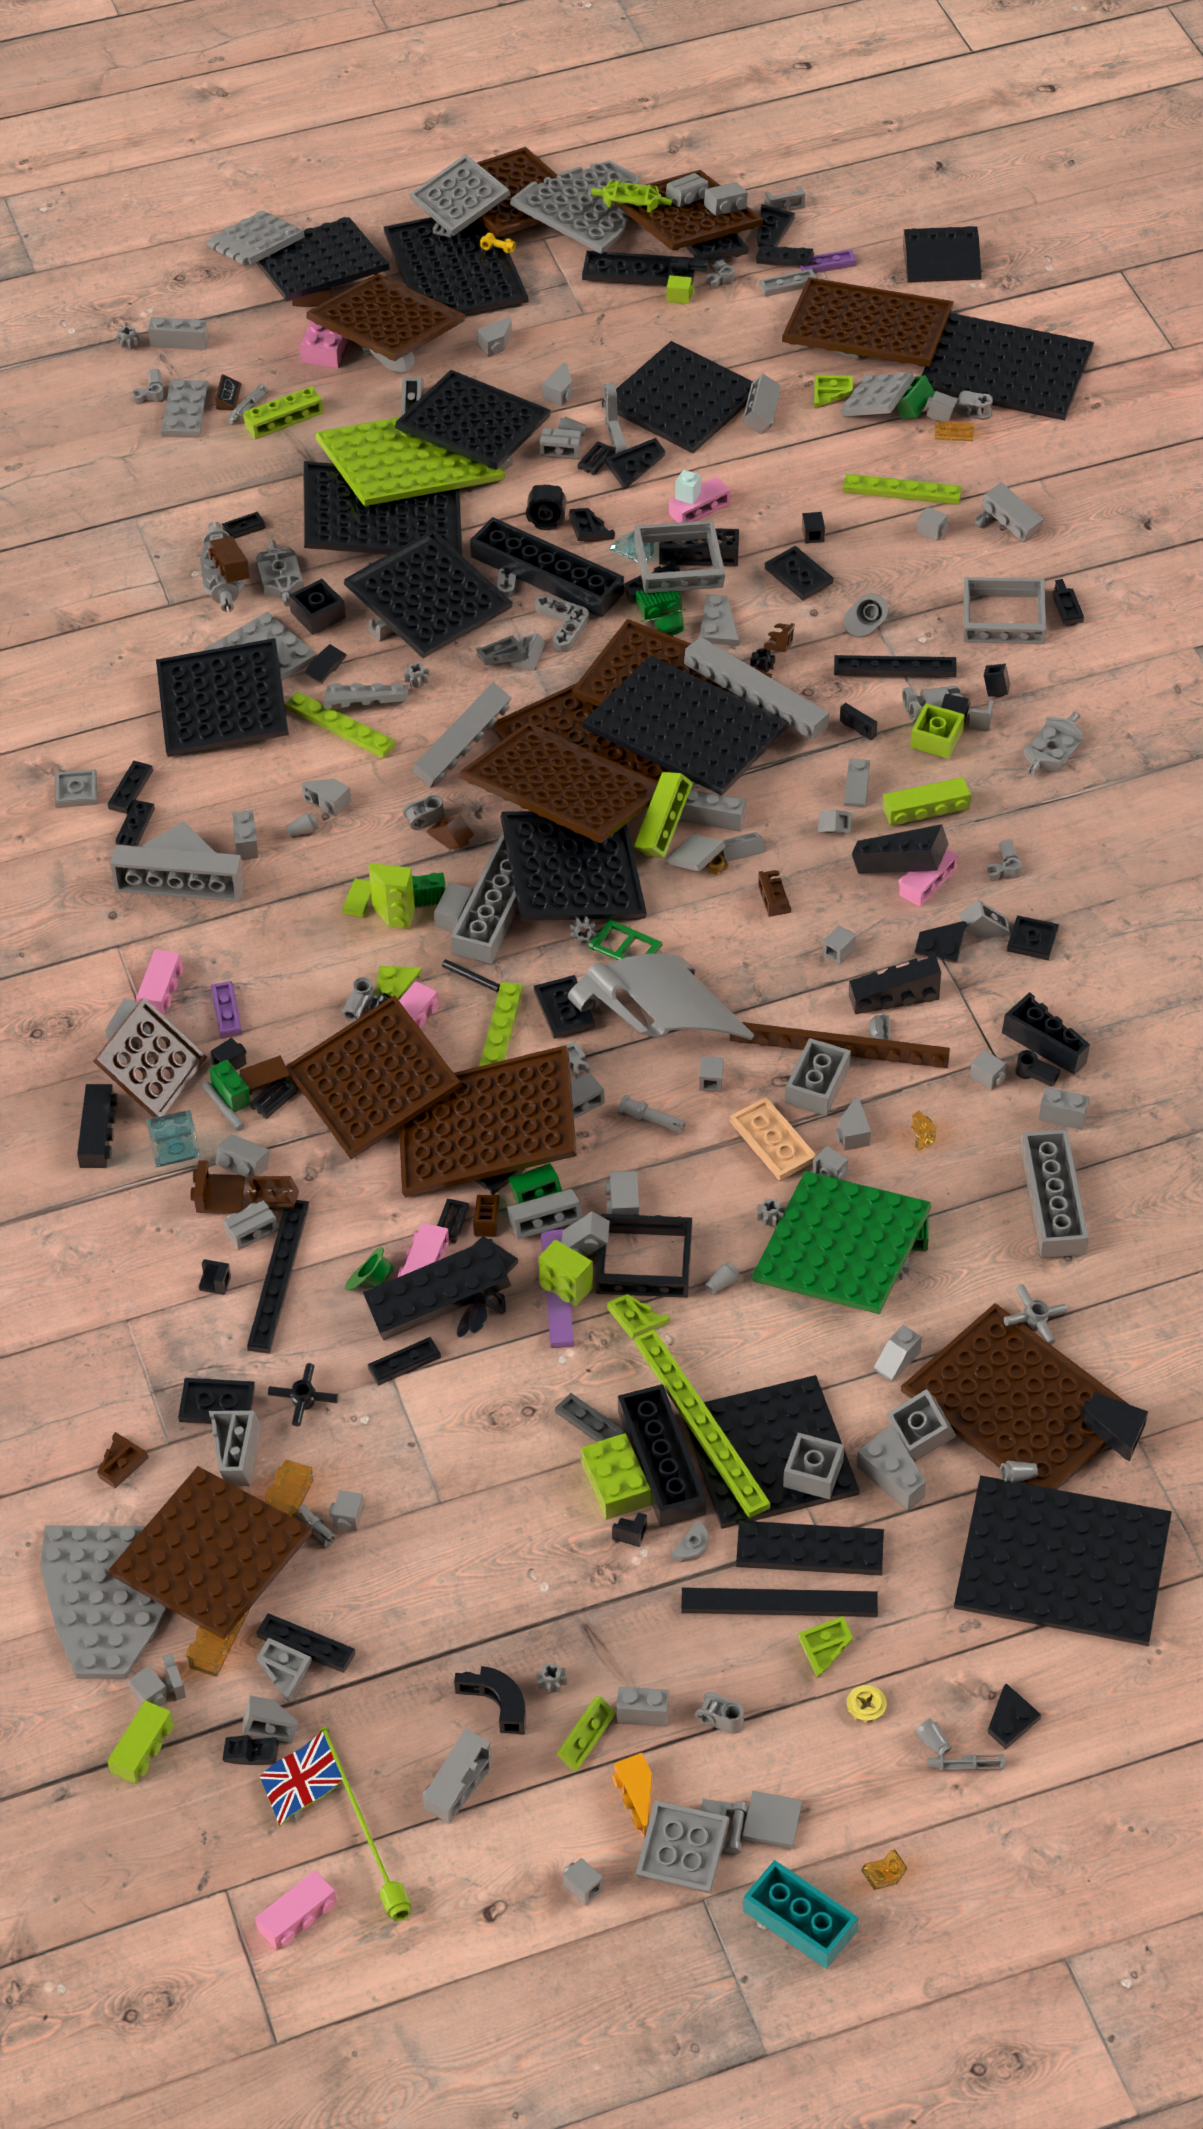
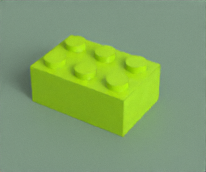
[581,1433,651,1520]

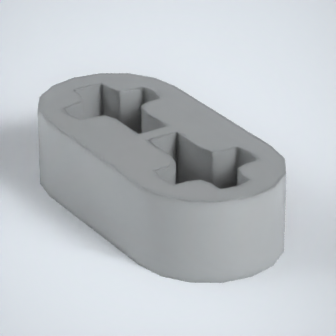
[497,569,516,597]

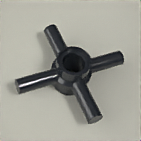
[268,1363,339,1427]

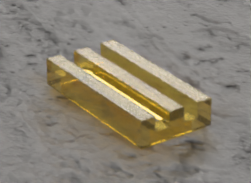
[935,421,974,441]

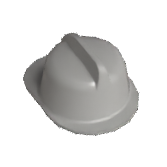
[844,594,888,637]

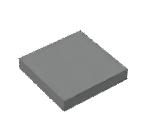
[55,769,97,808]
[667,834,726,871]
[742,1791,802,1849]

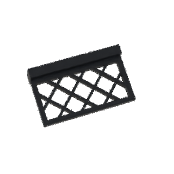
[659,528,739,566]

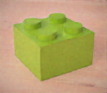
[910,703,964,759]
[538,1239,593,1306]

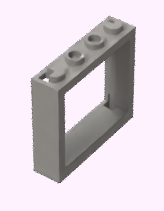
[634,520,725,593]
[963,577,1046,644]

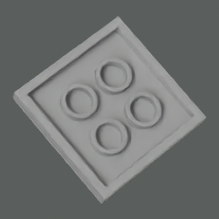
[840,372,915,417]
[636,1800,730,1894]

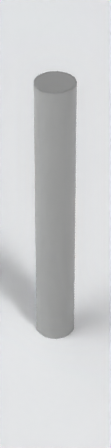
[202,1082,244,1131]

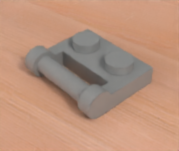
[701,1799,748,1855]

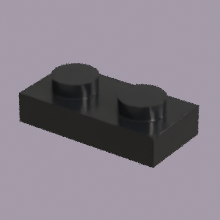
[840,702,877,740]

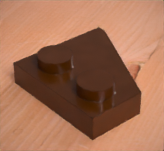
[97,1432,149,1489]

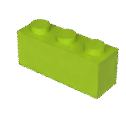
[107,1700,174,1784]

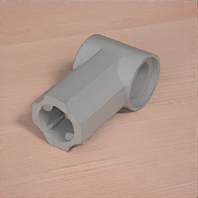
[342,977,373,1022]

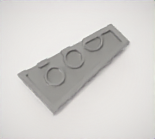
[324,683,409,709]

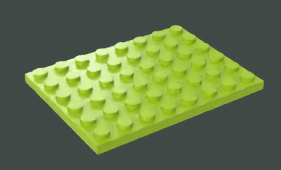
[315,417,505,506]

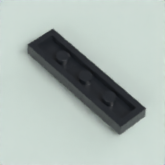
[256,1613,355,1673]

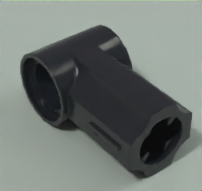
[1015,1050,1061,1087]

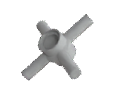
[1004,1285,1067,1345]

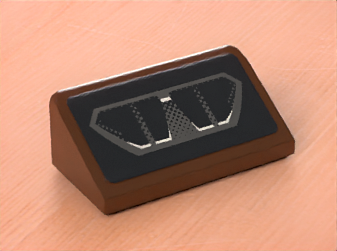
[215,374,242,410]

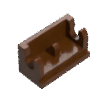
[764,623,795,652]
[758,870,791,917]
[239,1055,290,1095]
[246,1176,299,1209]

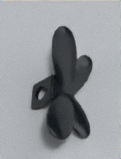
[457,1292,506,1337]

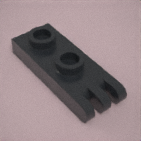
[116,800,155,846]

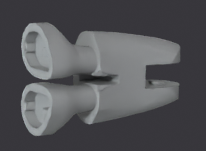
[902,686,963,721]

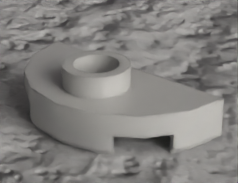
[869,1013,891,1040]
[671,1520,708,1562]

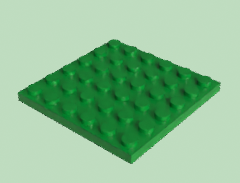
[752,1171,931,1315]

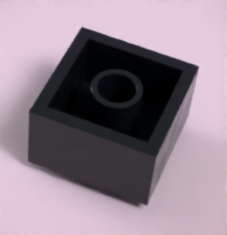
[289,579,346,635]

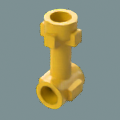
[480,233,516,253]

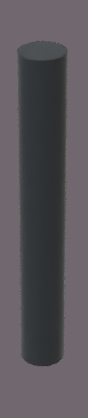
[442,959,500,992]

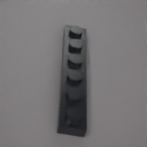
[834,655,957,677]

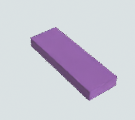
[799,249,857,273]
[211,981,242,1038]

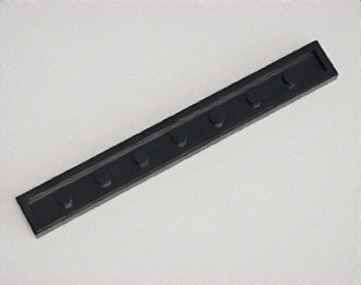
[247,1200,309,1354]
[681,1587,878,1617]

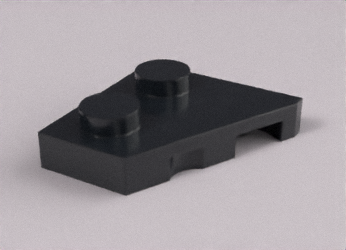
[569,508,615,541]

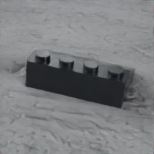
[903,226,982,282]

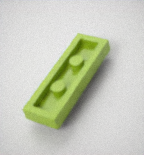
[556,1696,616,1771]

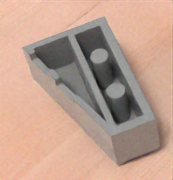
[209,1411,261,1486]
[857,1424,926,1511]
[422,1728,492,1824]

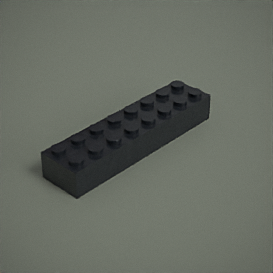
[470,517,624,617]

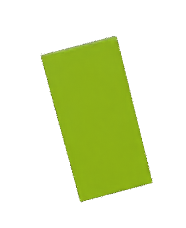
[342,878,371,918]

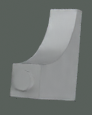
[142,821,216,853]

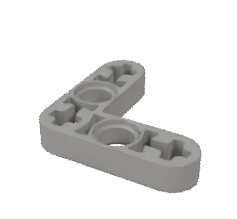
[604,383,626,454]
[535,595,589,652]

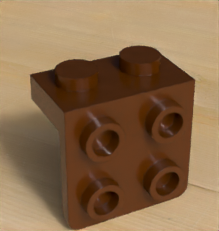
[190,1160,245,1214]

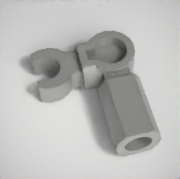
[706,258,735,289]
[133,369,165,404]
[987,839,1022,881]

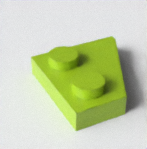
[814,375,853,408]
[376,966,421,1000]
[607,1294,670,1340]
[797,1616,853,1678]

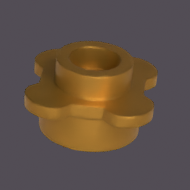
[704,854,728,875]

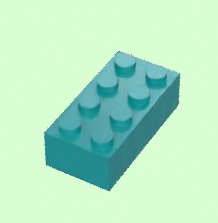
[743,1860,858,1969]

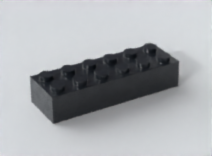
[363,1238,511,1340]
[618,1384,706,1527]

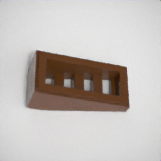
[473,1195,500,1237]

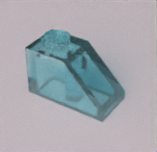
[610,530,654,562]

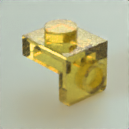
[911,1111,936,1151]
[861,1849,907,1890]

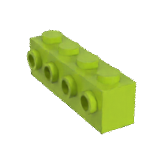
[243,386,324,439]
[634,772,693,858]
[883,777,971,826]

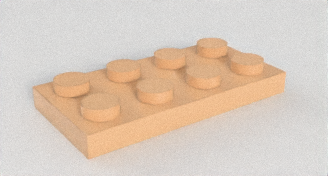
[729,1097,817,1181]

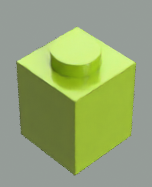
[667,275,695,304]

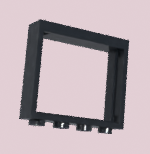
[595,1213,692,1298]

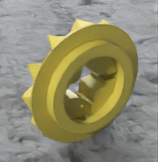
[847,1685,887,1723]

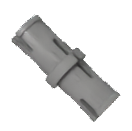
[294,1504,337,1547]

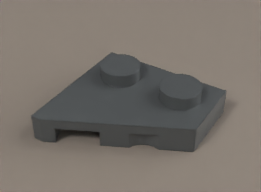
[476,635,529,665]

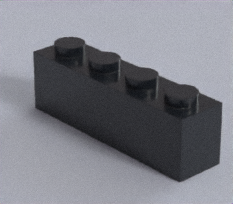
[77,1084,118,1168]

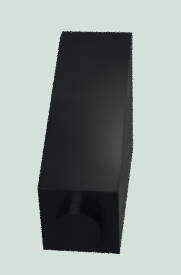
[1082,1392,1148,1461]

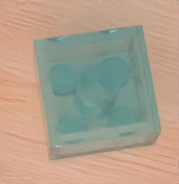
[146,1110,200,1168]

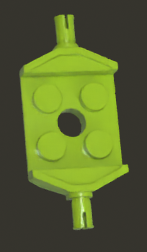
[590,180,672,213]

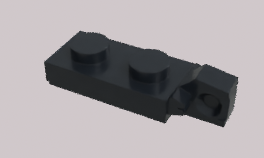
[1053,579,1084,626]

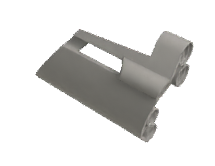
[568,954,754,1040]

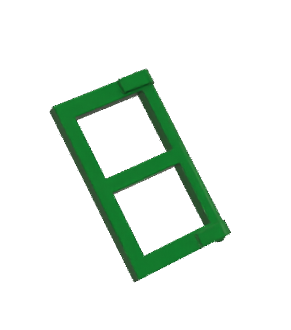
[588,920,663,960]

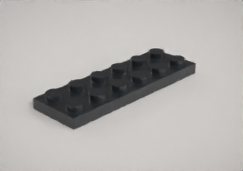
[582,251,696,286]
[736,1520,884,1576]

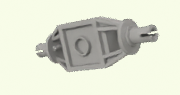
[200,521,244,612]

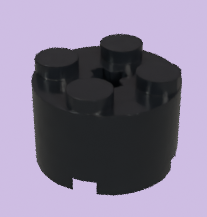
[526,484,566,530]

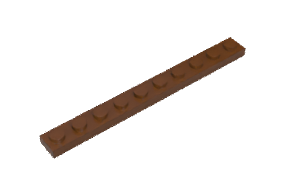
[730,1022,950,1068]

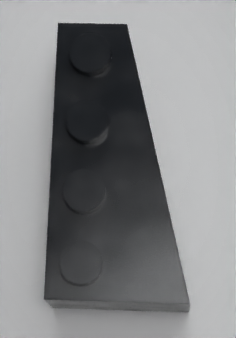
[852,824,949,874]
[848,952,941,1014]
[1002,992,1090,1075]

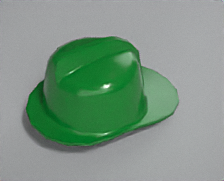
[640,609,686,636]
[345,1247,394,1291]

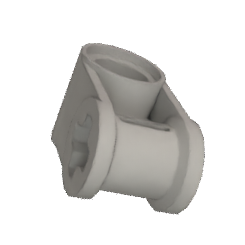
[954,391,992,420]
[403,795,445,830]
[695,1692,744,1734]

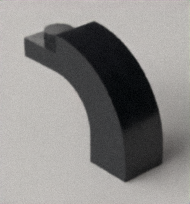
[454,1666,526,1735]

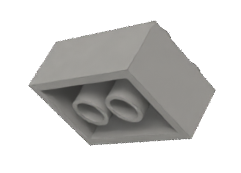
[785,1038,851,1116]

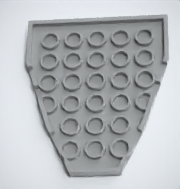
[510,160,640,254]
[40,1525,168,1679]

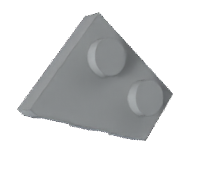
[256,1638,312,1701]

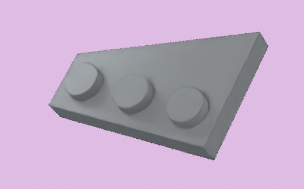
[699,594,739,646]

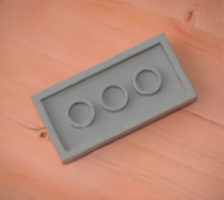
[161,380,209,438]

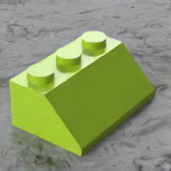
[368,863,415,929]

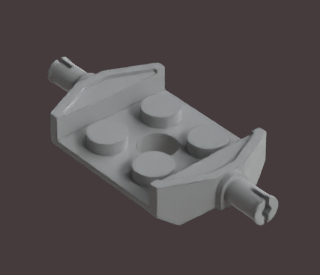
[256,540,304,606]
[1023,712,1084,775]

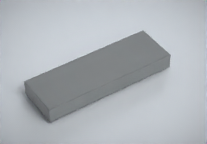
[759,269,816,297]

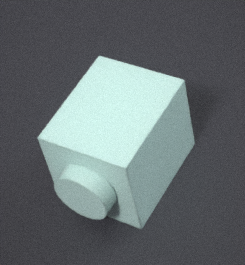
[675,469,701,504]

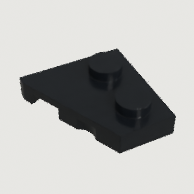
[915,921,967,963]
[988,1683,1041,1749]

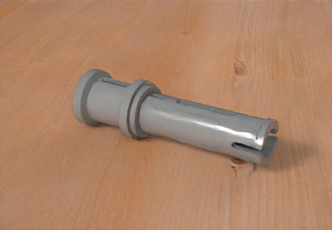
[618,1095,686,1134]

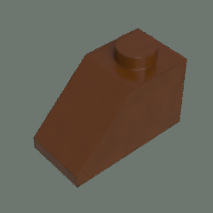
[426,814,474,849]

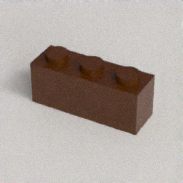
[207,536,250,583]

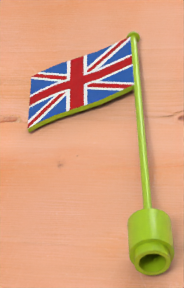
[260,1726,411,1922]

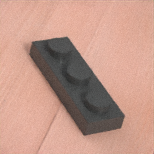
[555,1393,625,1442]

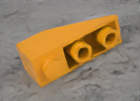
[612,1753,652,1838]

